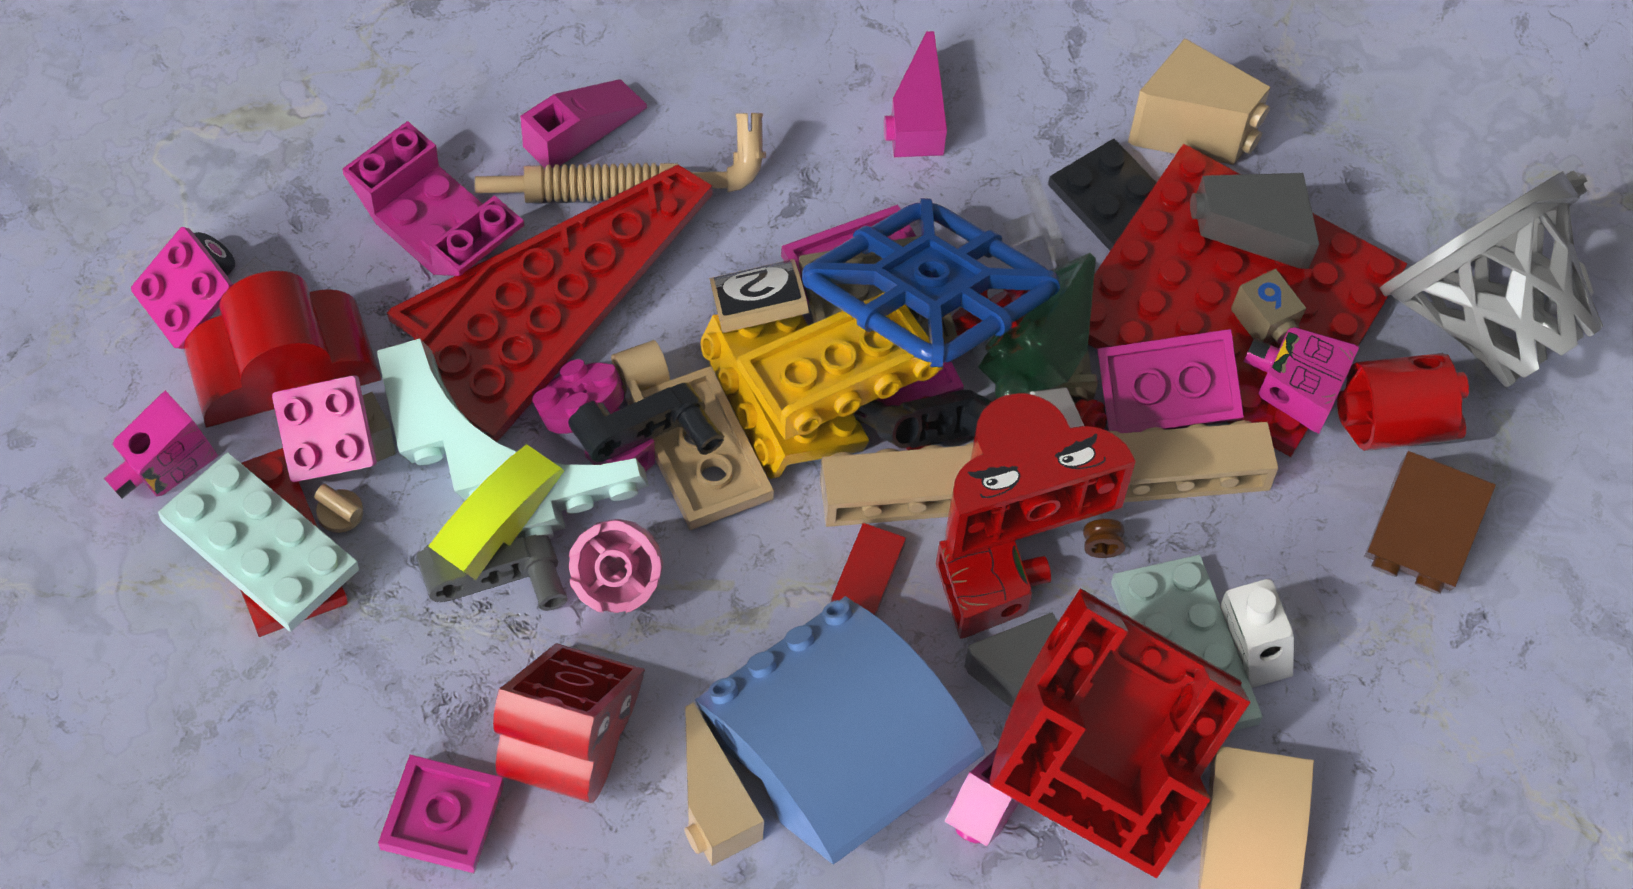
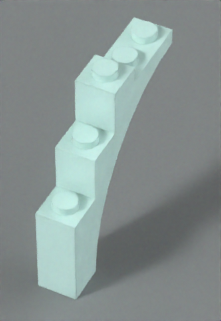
[377,338,649,539]

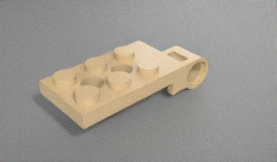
[611,340,774,530]

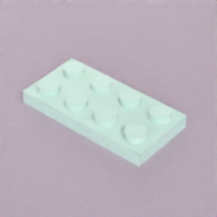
[158,452,359,632]
[1111,555,1263,731]

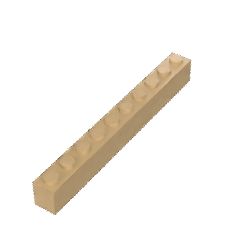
[820,420,1278,527]

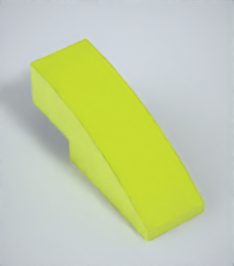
[428,444,564,580]

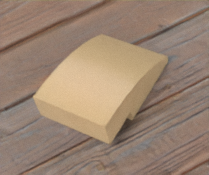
[1198,746,1314,889]

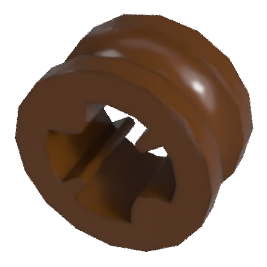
[1083,519,1126,558]

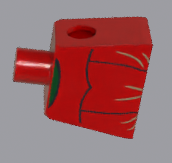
[935,540,1051,639]

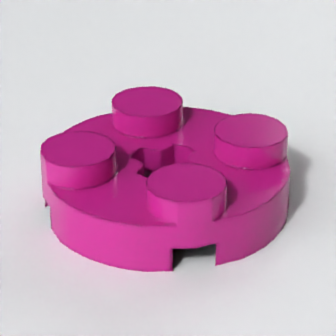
[532,359,625,434]

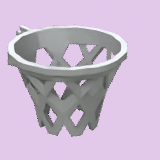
[1379,170,1603,388]

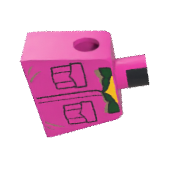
[1243,327,1359,434]
[104,390,219,499]

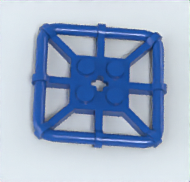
[802,198,1060,367]

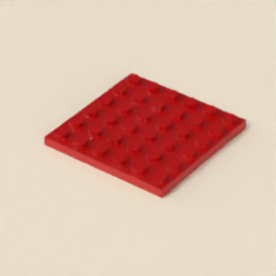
[1060,143,1408,457]

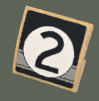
[709,259,809,333]

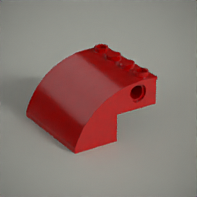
[990,588,1251,879]

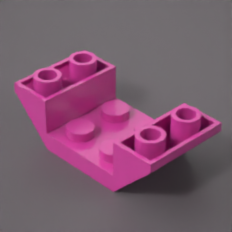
[342,121,525,276]

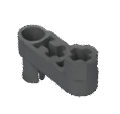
[416,535,568,611]

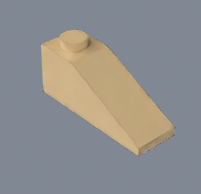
[684,702,764,866]

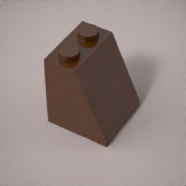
[1364,451,1496,594]

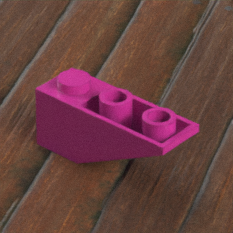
[520,79,647,169]

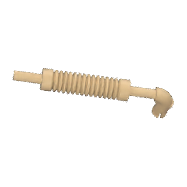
[475,113,766,203]

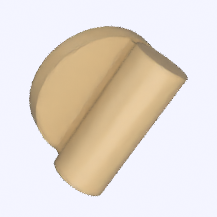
[314,484,363,533]

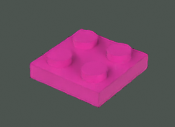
[378,754,504,874]

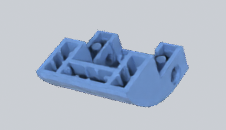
[695,596,985,865]

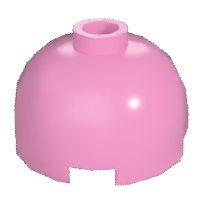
[569,519,663,613]

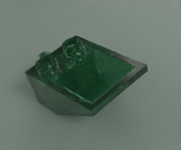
[978,253,1096,399]

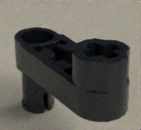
[568,383,724,462]
[854,389,993,448]

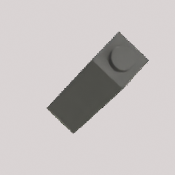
[1190,173,1319,269]
[964,612,1058,708]

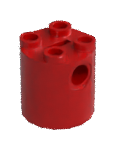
[1337,353,1469,451]

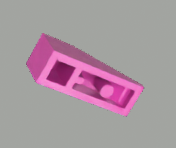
[884,31,947,157]

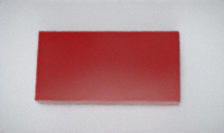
[831,523,906,616]

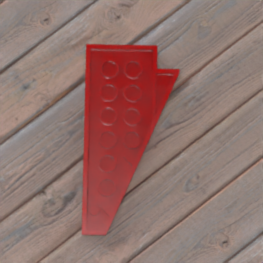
[387,164,713,442]

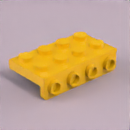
[737,292,943,440]
[700,314,869,479]

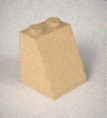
[1128,38,1271,165]

